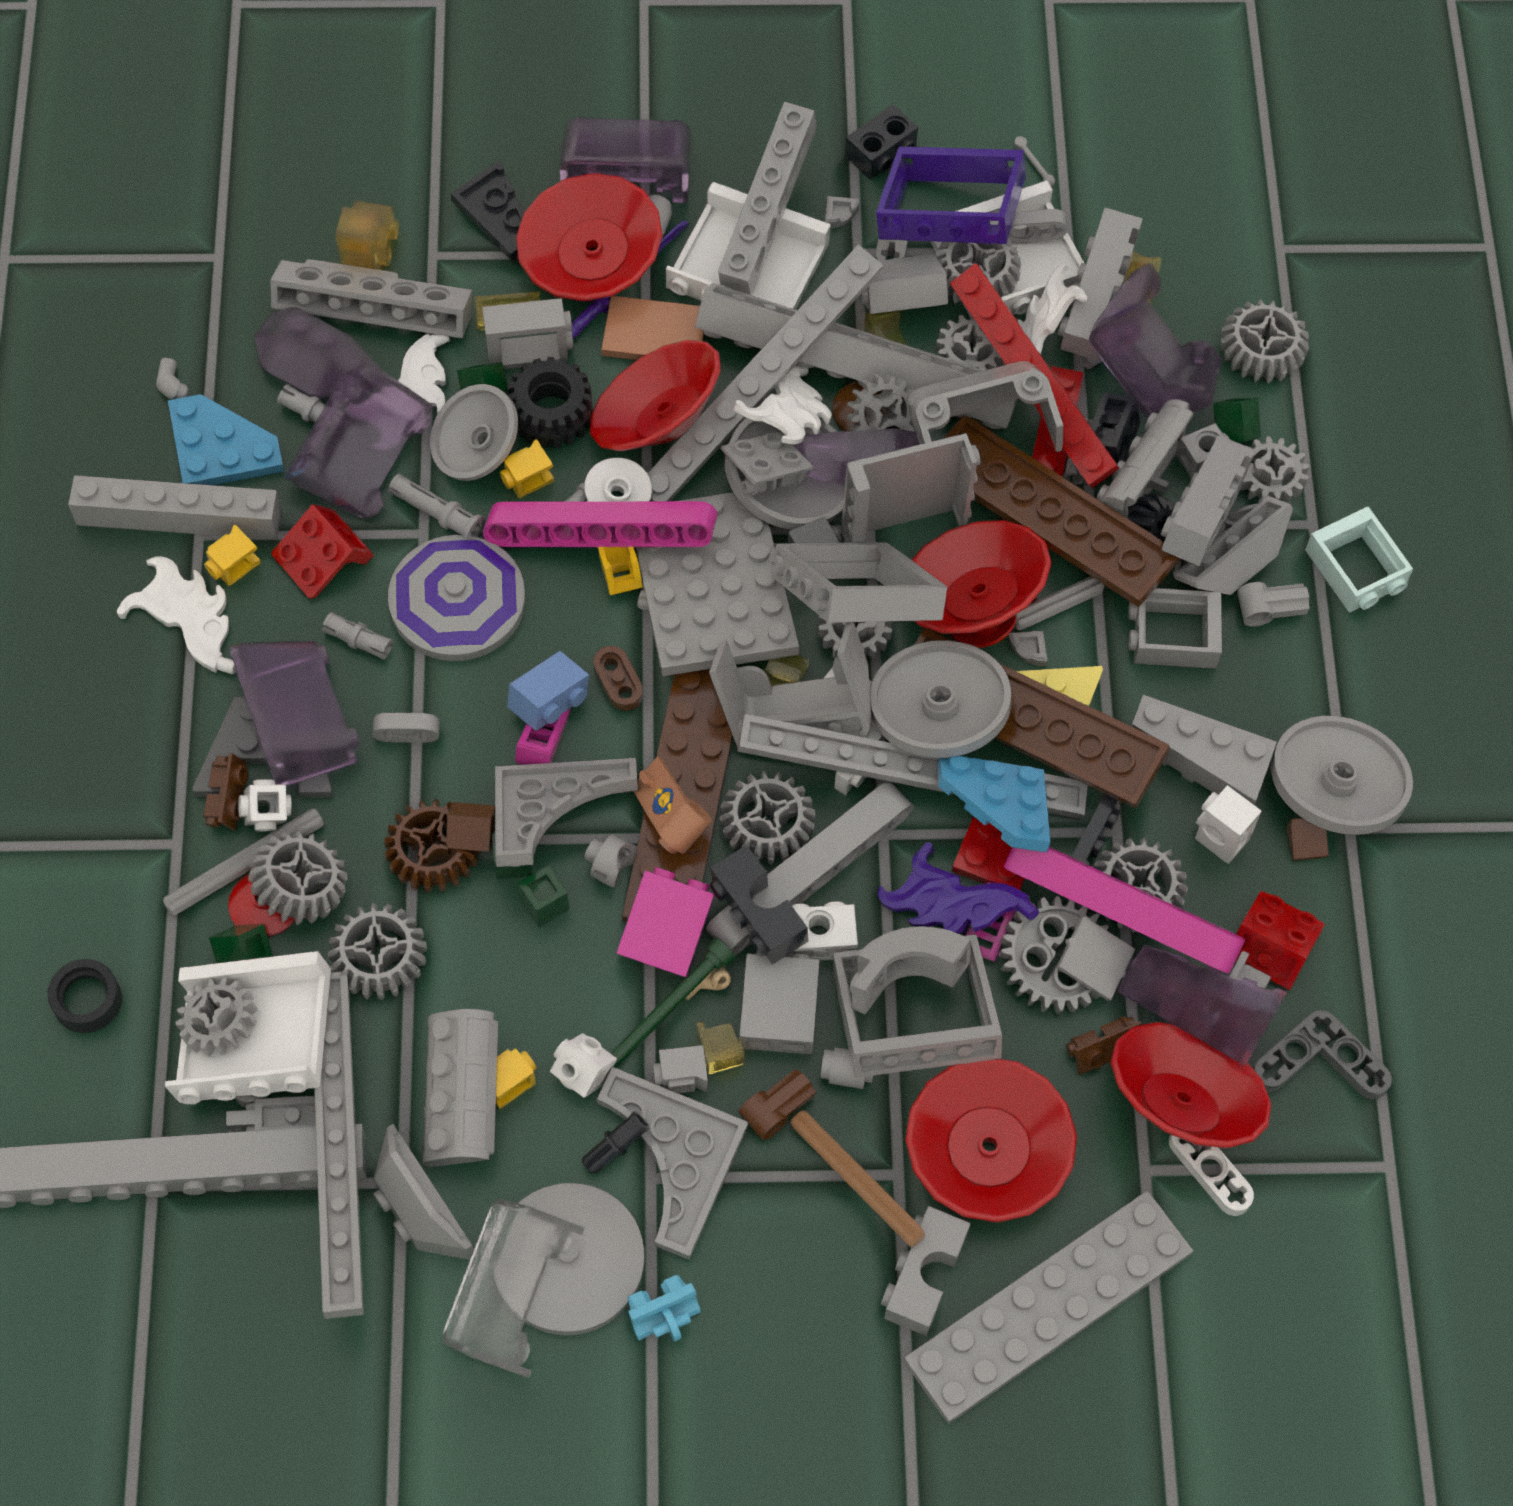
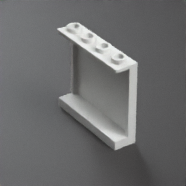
[930,181,1084,317]
[666,182,831,310]
[165,951,331,1105]

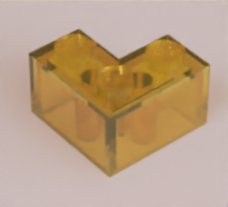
[335,201,399,270]

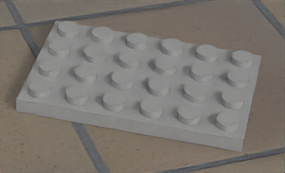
[635,492,799,676]

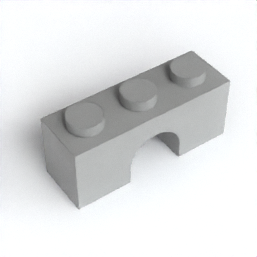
[881,1206,971,1336]

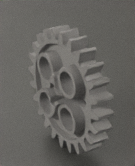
[998,896,1109,1014]

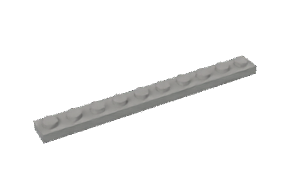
[647,244,883,501]
[737,714,1088,819]
[315,972,364,1319]

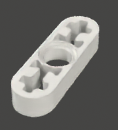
[1169,1135,1254,1216]

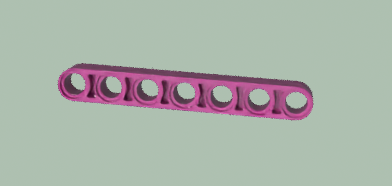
[483,501,718,547]
[1004,847,1245,973]

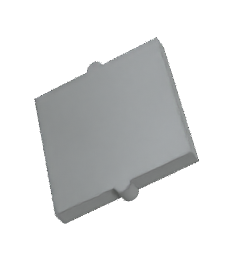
[1056,916,1135,1001]

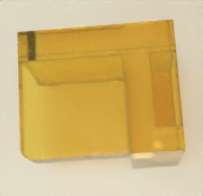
[864,310,907,345]
[765,655,810,686]
[696,1022,744,1074]

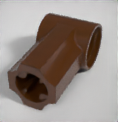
[739,1069,816,1141]

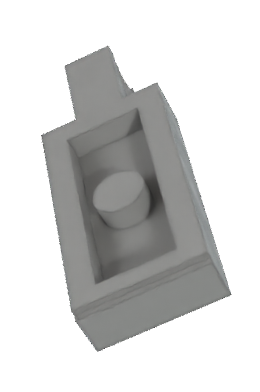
[226,1096,316,1133]

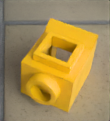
[499,439,554,499]
[204,525,261,587]
[598,547,643,595]
[496,1048,537,1109]

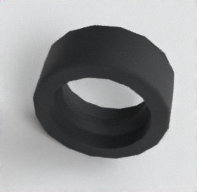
[48,959,122,1033]

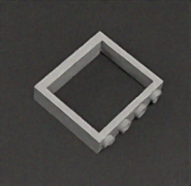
[770,542,947,623]
[833,935,1002,1078]

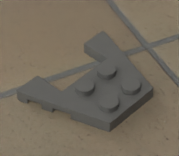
[193,697,333,798]

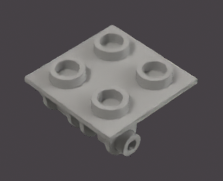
[721,431,813,496]

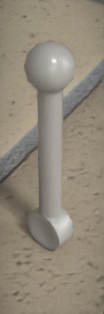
[1014,137,1055,186]

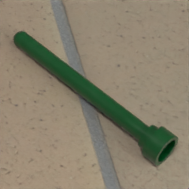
[610,937,736,1068]

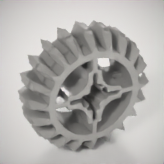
[935,238,1021,303]
[1220,299,1309,384]
[720,770,816,865]
[248,831,347,925]
[1094,837,1188,933]
[328,903,427,1000]

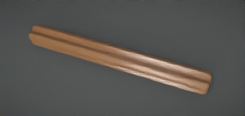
[791,1110,925,1247]

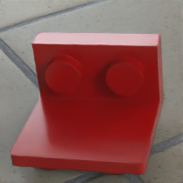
[271,504,374,599]
[1235,891,1325,990]

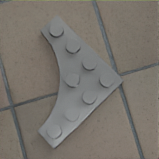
[495,758,638,867]
[597,1067,748,1260]

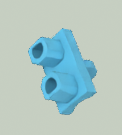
[628,1275,701,1342]

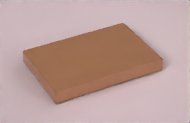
[601,296,704,360]

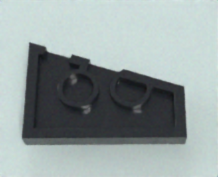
[450,160,524,261]

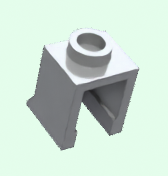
[653,1045,708,1094]

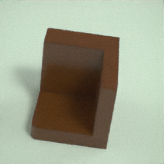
[446,802,495,852]

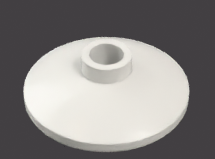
[584,458,652,502]

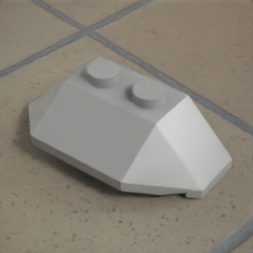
[1173,496,1293,595]
[373,1124,475,1260]

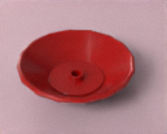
[516,173,663,302]
[590,340,721,451]
[911,520,1052,634]
[1111,1022,1272,1148]
[905,1059,1077,1222]

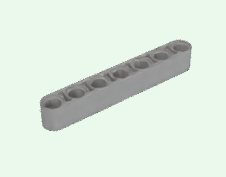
[706,781,914,955]

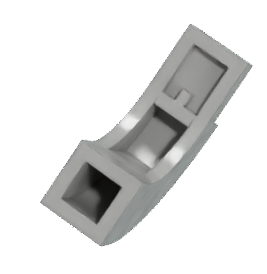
[849,926,971,1014]

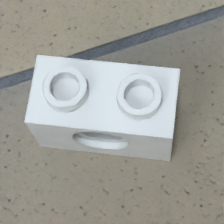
[1195,785,1262,864]
[785,902,858,960]

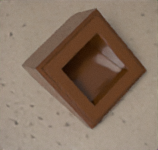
[1286,817,1328,861]

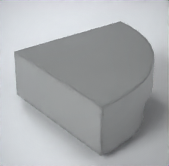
[825,196,859,229]
[1008,631,1047,667]

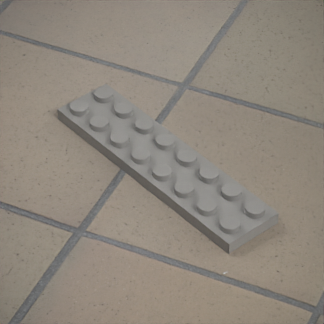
[903,1190,1193,1424]

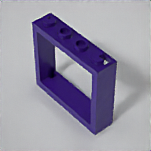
[876,146,1026,244]

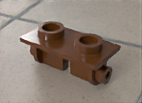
[203,753,248,831]
[1066,1016,1142,1075]

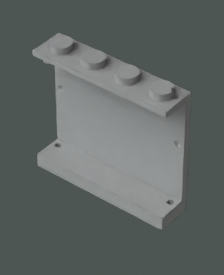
[841,433,980,543]

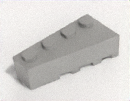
[1058,208,1143,360]
[1161,435,1256,566]
[1132,695,1277,805]

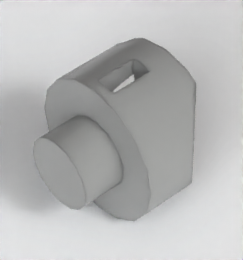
[584,834,638,888]

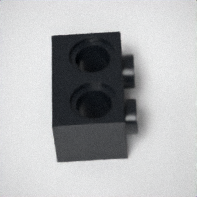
[845,104,918,180]
[1091,392,1141,464]

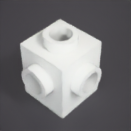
[238,780,291,832]
[550,1033,617,1098]

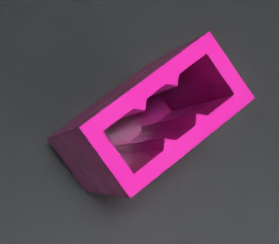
[617,867,715,977]

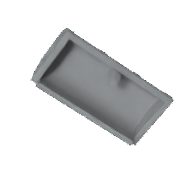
[1096,399,1193,518]
[422,1009,498,1168]

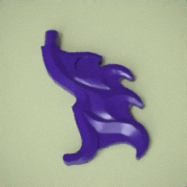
[878,842,1039,934]

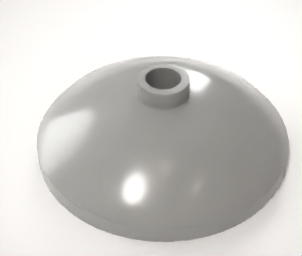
[430,384,518,481]

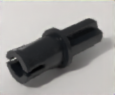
[582,1111,650,1174]

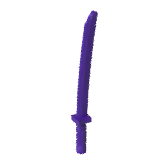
[571,220,689,340]

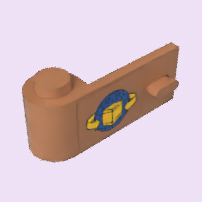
[633,756,713,854]

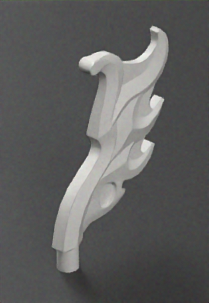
[1017,263,1088,354]
[340,333,450,452]
[733,364,832,444]
[117,556,238,675]

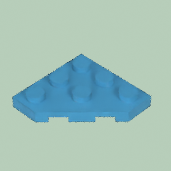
[168,394,284,485]
[937,755,1050,853]

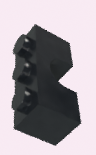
[709,845,809,965]

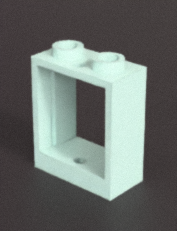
[1305,507,1413,613]

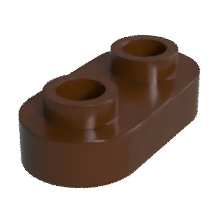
[593,646,643,711]

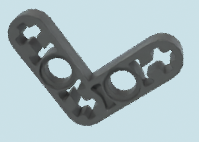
[1254,1010,1392,1100]

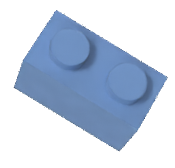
[507,651,589,731]

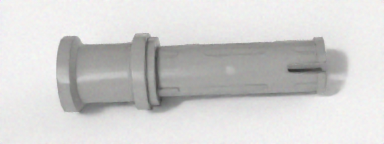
[389,474,485,540]

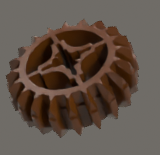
[384,798,481,894]

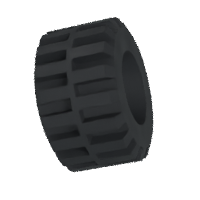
[508,357,593,448]

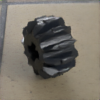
[1127,493,1174,542]

